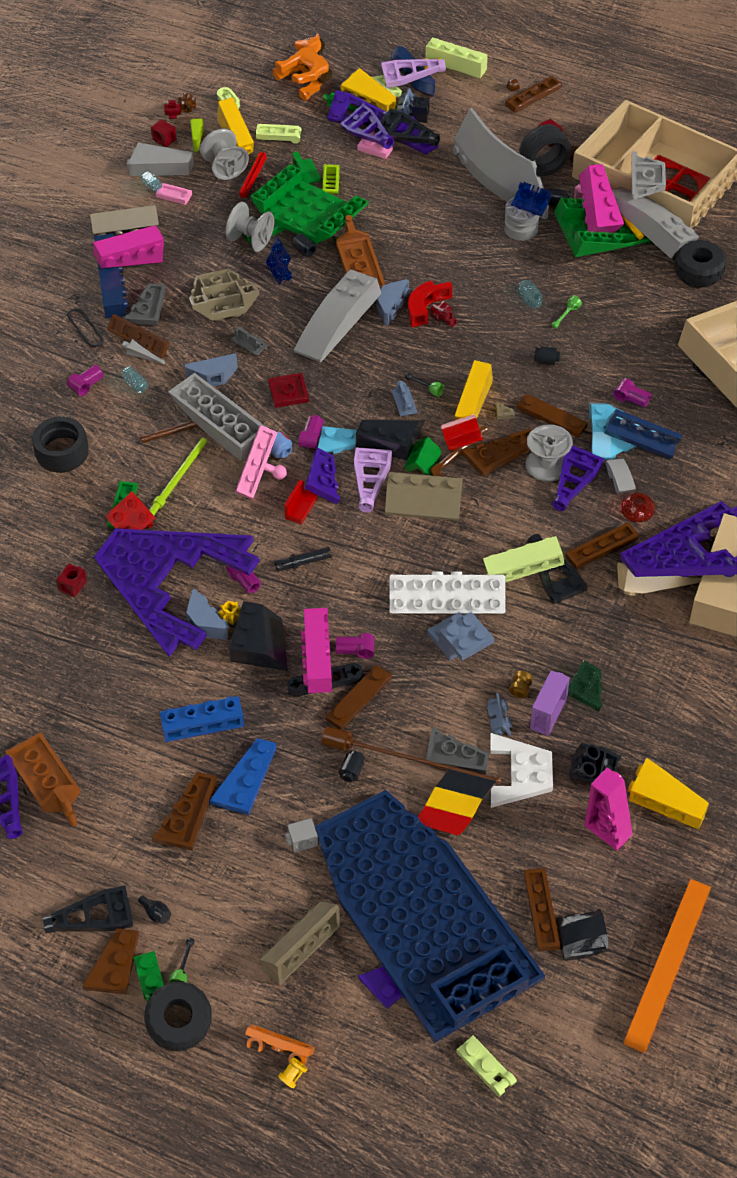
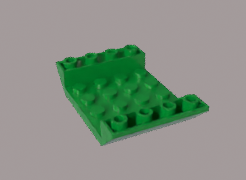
[251,164,369,244]

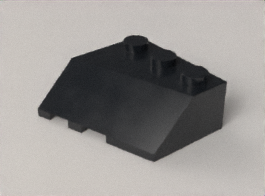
[356,419,425,461]
[229,601,288,671]

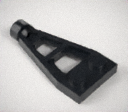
[374,108,440,147]
[527,534,588,604]
[42,885,133,934]

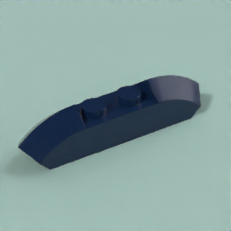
[391,46,435,97]

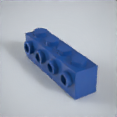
[160,696,245,742]

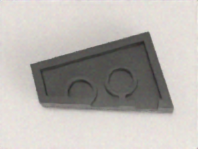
[124,283,166,325]
[425,727,489,775]

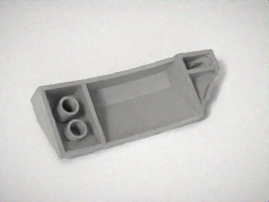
[452,108,549,219]

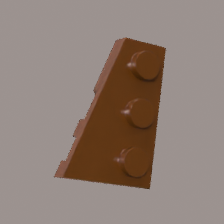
[82,929,139,995]

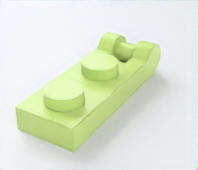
[256,124,302,144]
[456,1035,517,1097]

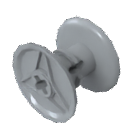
[200,128,249,180]
[226,202,274,252]
[526,425,573,482]

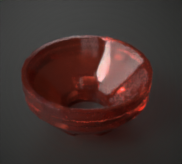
[621,492,655,523]

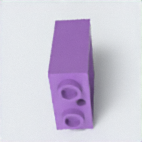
[530,671,570,736]

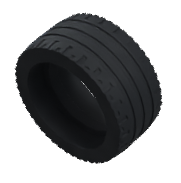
[519,124,571,176]
[32,416,89,473]

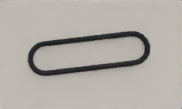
[67,308,104,347]

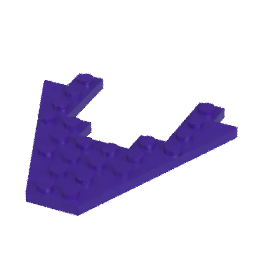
[621,501,737,577]
[94,529,260,657]

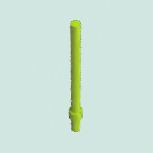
[149,438,207,515]

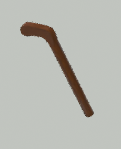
[140,420,198,443]
[431,426,488,477]

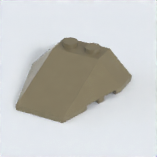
[189,269,259,321]

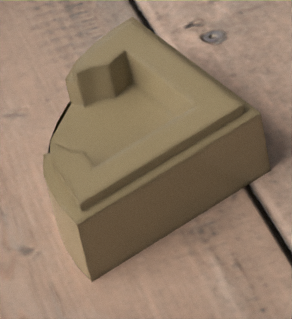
[495,402,515,420]

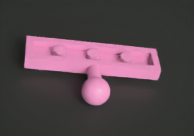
[235,425,287,499]

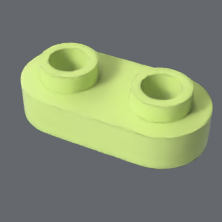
[217,87,240,109]

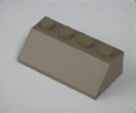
[90,205,159,236]
[385,472,463,521]
[260,901,340,986]

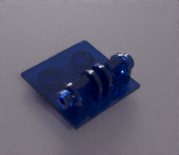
[511,182,552,217]
[266,237,292,285]

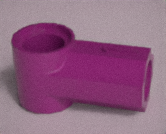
[67,364,104,396]
[613,378,652,407]
[299,415,324,449]
[226,566,261,594]
[336,633,375,659]

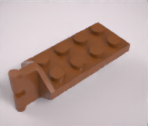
[336,215,385,290]
[5,732,81,827]

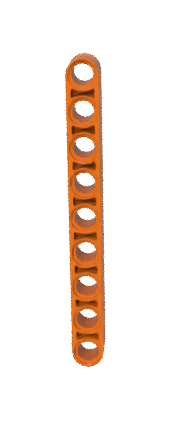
[623,879,711,1054]

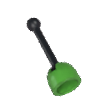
[405,373,444,397]
[169,938,195,983]

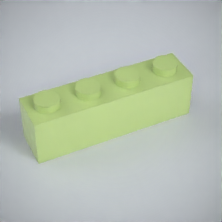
[426,37,487,78]
[483,536,565,583]

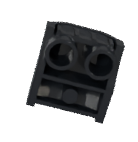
[569,743,621,786]
[556,909,609,961]

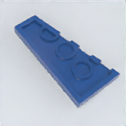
[210,738,277,815]

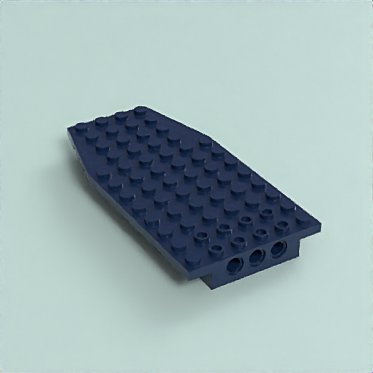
[315,790,545,1043]

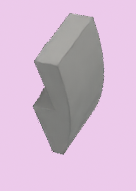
[605,459,636,494]

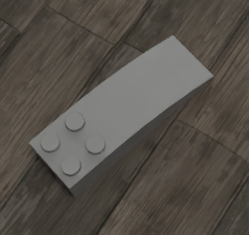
[612,187,699,259]
[294,269,382,362]
[168,373,265,462]

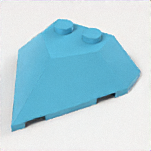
[589,403,656,460]

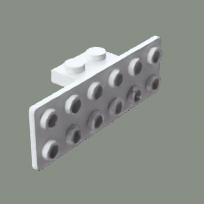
[390,572,505,614]

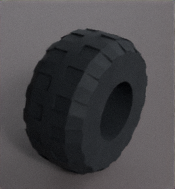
[674,240,726,288]
[144,981,212,1052]

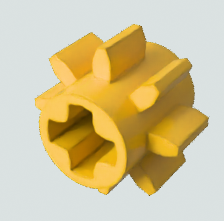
[219,600,241,625]

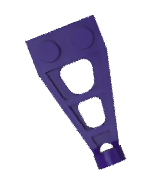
[327,90,387,125]
[340,104,394,149]
[552,445,604,511]
[0,755,23,839]

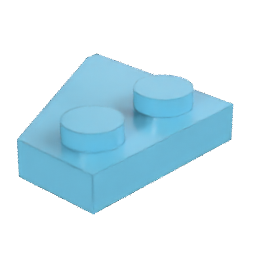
[318,426,357,454]

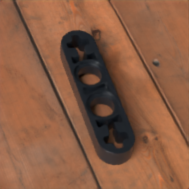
[287,663,363,697]

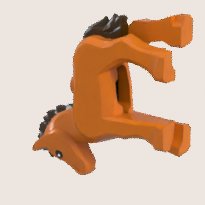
[272,33,332,101]

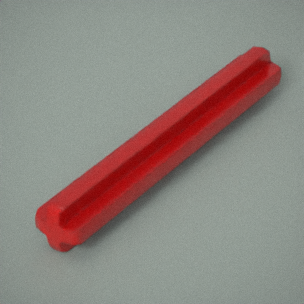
[239,152,267,198]

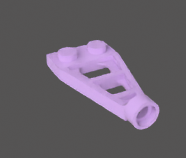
[381,59,446,88]
[354,448,392,512]

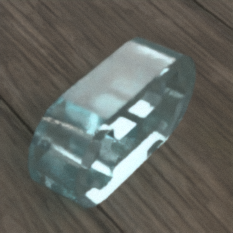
[140,171,163,192]
[519,280,543,308]
[121,366,148,393]

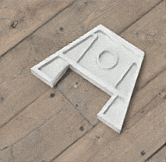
[490,733,553,808]

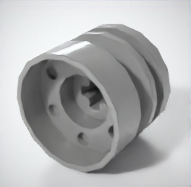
[504,196,540,241]

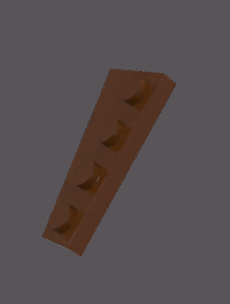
[461,428,532,477]
[152,772,217,851]

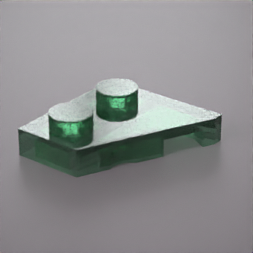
[568,660,602,712]

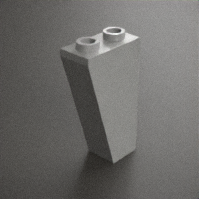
[127,143,194,176]

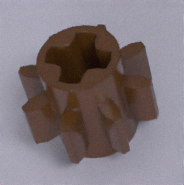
[177,93,197,113]

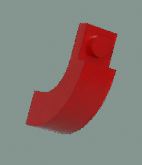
[408,281,453,328]

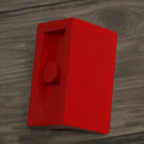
[440,414,483,451]
[284,480,318,525]

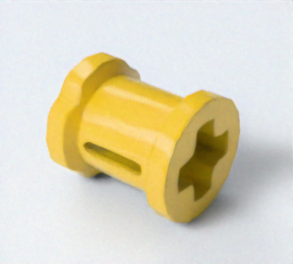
[278,1057,308,1088]

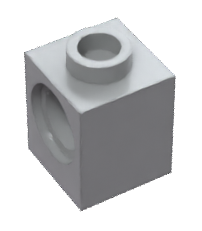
[285,818,318,853]

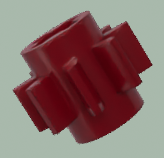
[164,100,181,119]

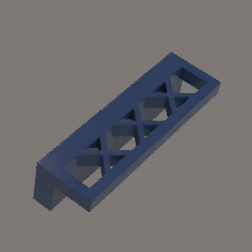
[604,409,682,459]

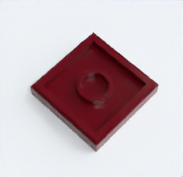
[268,373,309,408]

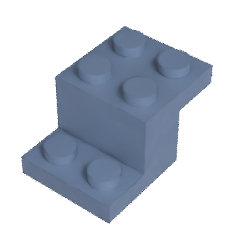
[427,612,494,661]

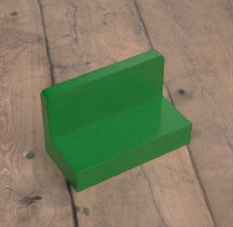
[292,151,321,184]
[404,437,442,476]

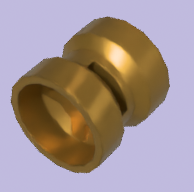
[509,671,533,698]

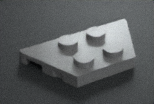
[631,151,666,199]

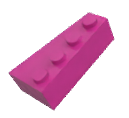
[579,164,624,233]
[93,225,164,268]
[301,608,332,693]
[584,768,632,851]

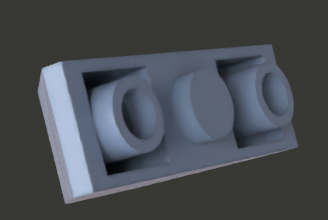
[376,279,411,326]
[185,353,238,386]
[186,589,229,640]

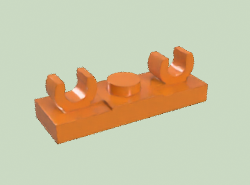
[245,1025,315,1065]

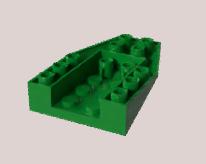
[554,197,651,257]

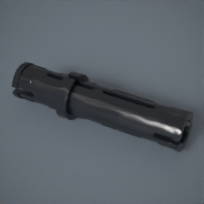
[274,546,332,572]

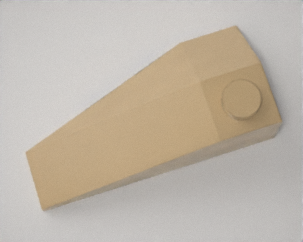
[617,562,701,596]

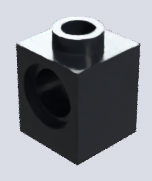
[412,96,430,123]

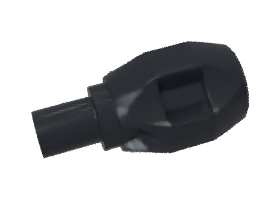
[138,895,171,924]

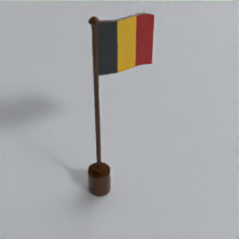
[322,726,501,836]

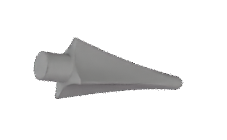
[122,339,165,364]

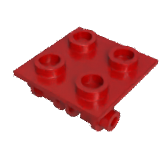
[105,491,156,530]

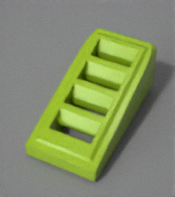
[190,118,204,152]
[322,164,340,194]

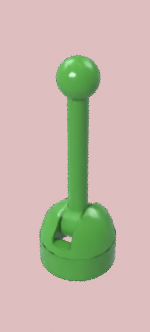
[552,295,582,328]

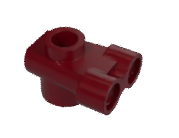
[431,301,457,327]

